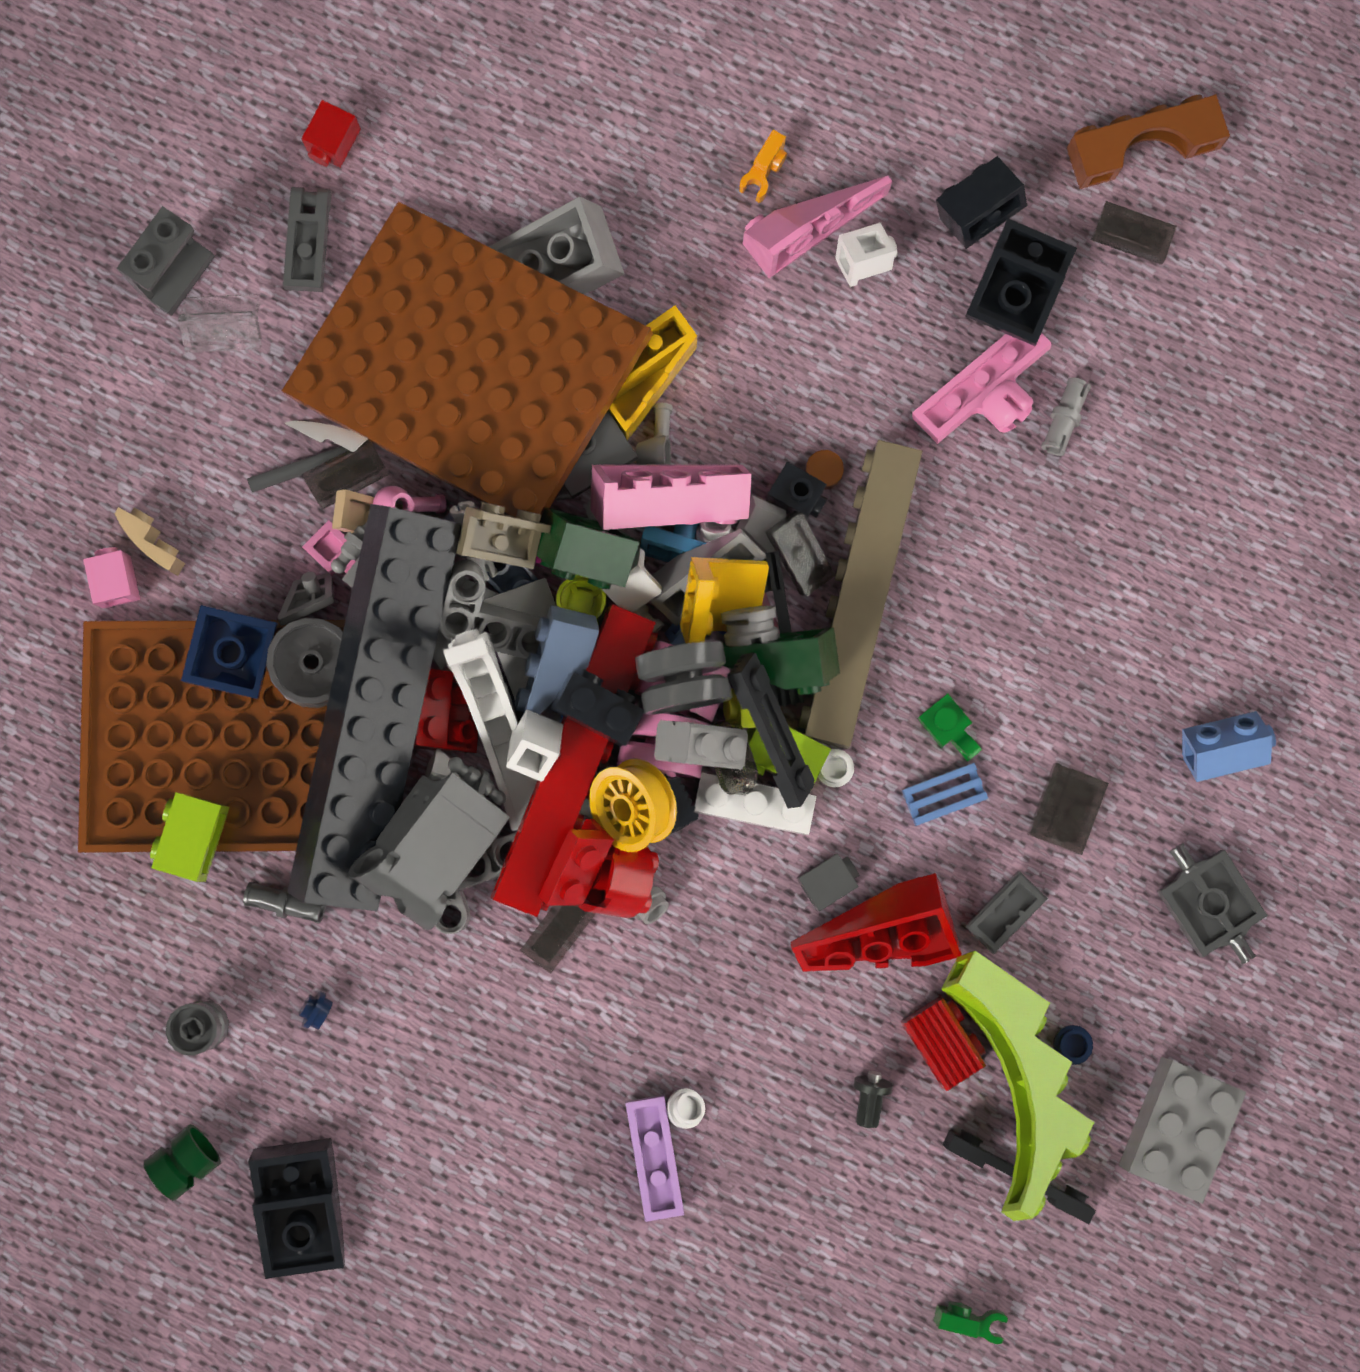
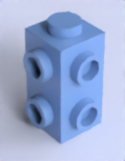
[1182,711,1276,782]

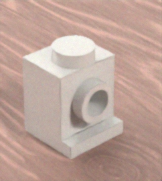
[835,223,897,287]

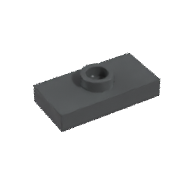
[964,871,1048,954]

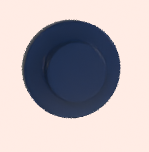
[298,991,333,1030]
[1053,1025,1093,1065]

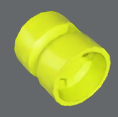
[556,575,608,625]

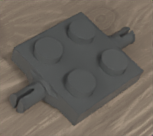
[1157,843,1268,964]

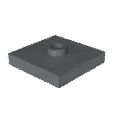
[564,411,638,499]

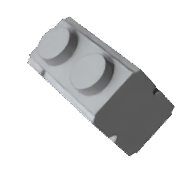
[654,720,748,770]

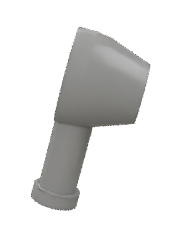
[636,403,673,465]

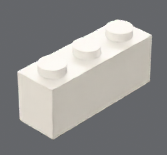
[694,773,817,835]

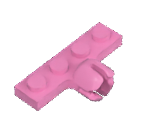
[912,333,1051,444]

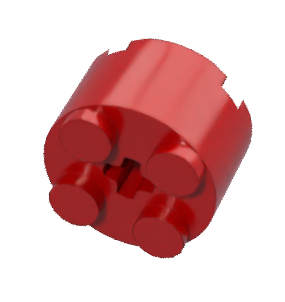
[578,845,659,918]

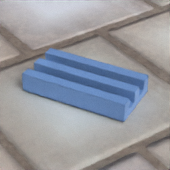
[902,763,989,826]

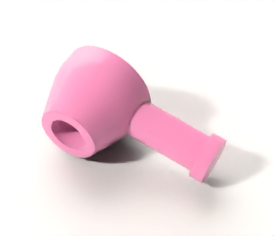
[373,486,446,514]

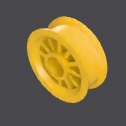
[590,758,677,852]

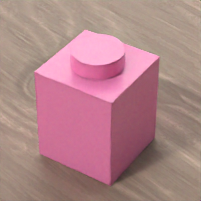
[83,547,140,609]

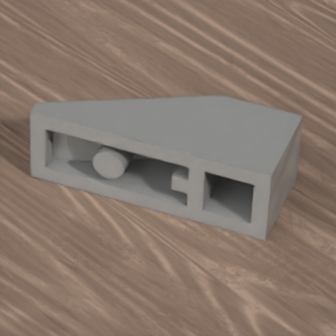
[651,529,766,626]

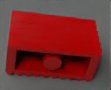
[900,997,986,1091]

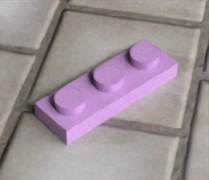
[626,1095,684,1222]

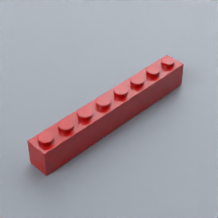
[490,604,658,917]

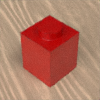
[301,100,361,168]

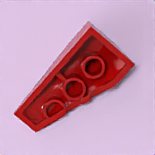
[791,873,962,972]

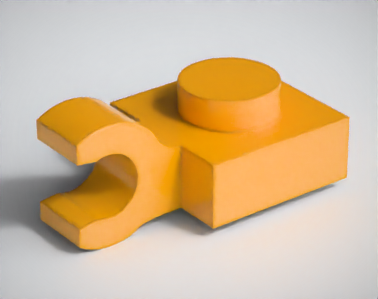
[739,129,788,203]

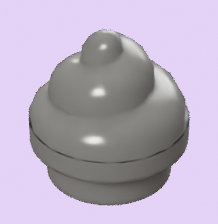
[634,886,669,924]

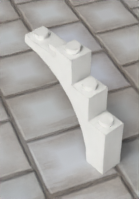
[443,629,537,832]

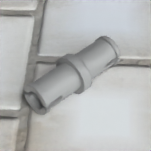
[1041,378,1091,456]

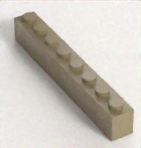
[798,440,923,749]

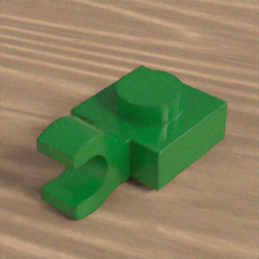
[917,694,982,762]
[933,1301,1008,1344]

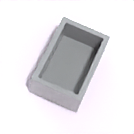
[1118,1056,1246,1204]

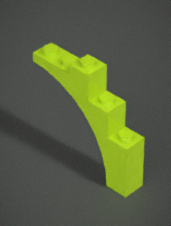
[941,950,1094,1221]

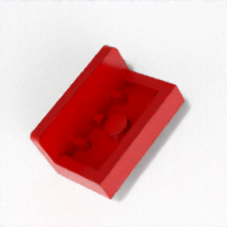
[538,819,614,906]

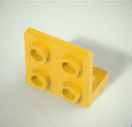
[680,557,769,643]

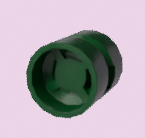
[143,1124,221,1201]

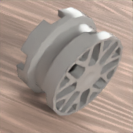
[721,606,780,646]

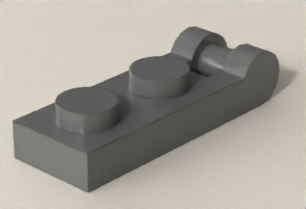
[283,187,332,292]

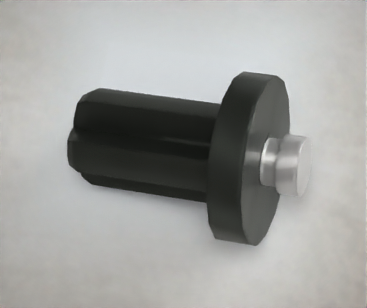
[853,1071,893,1129]

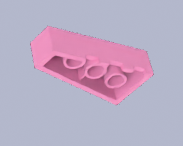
[590,465,751,530]

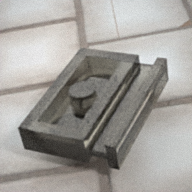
[1027,763,1109,855]

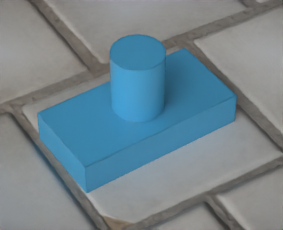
[640,523,706,562]

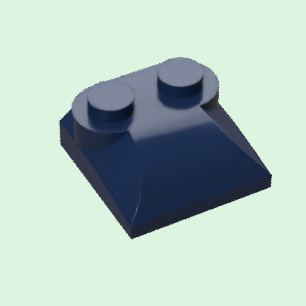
[181,605,278,699]

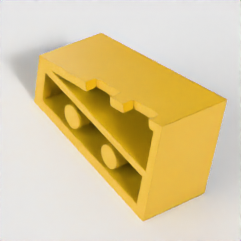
[608,305,697,441]

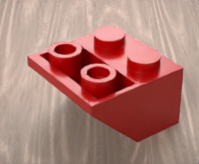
[413,669,478,753]

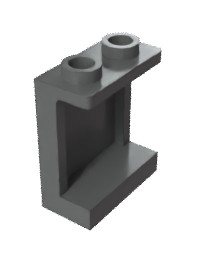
[116,206,215,316]

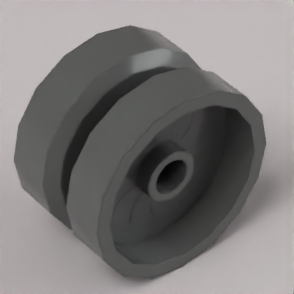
[635,641,733,715]

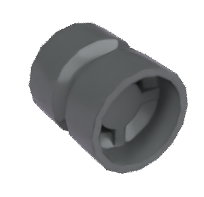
[166,1000,229,1056]

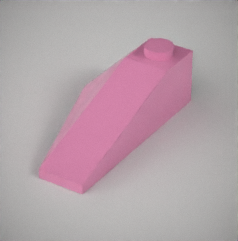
[743,176,892,278]

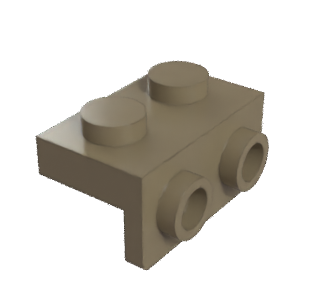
[456,502,552,569]

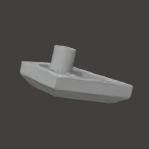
[735,494,786,557]
[278,572,335,626]

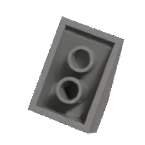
[489,196,625,294]

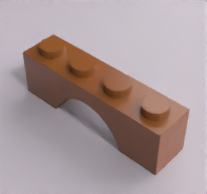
[1066,94,1230,189]

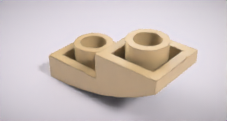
[114,507,185,576]

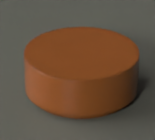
[805,450,844,490]

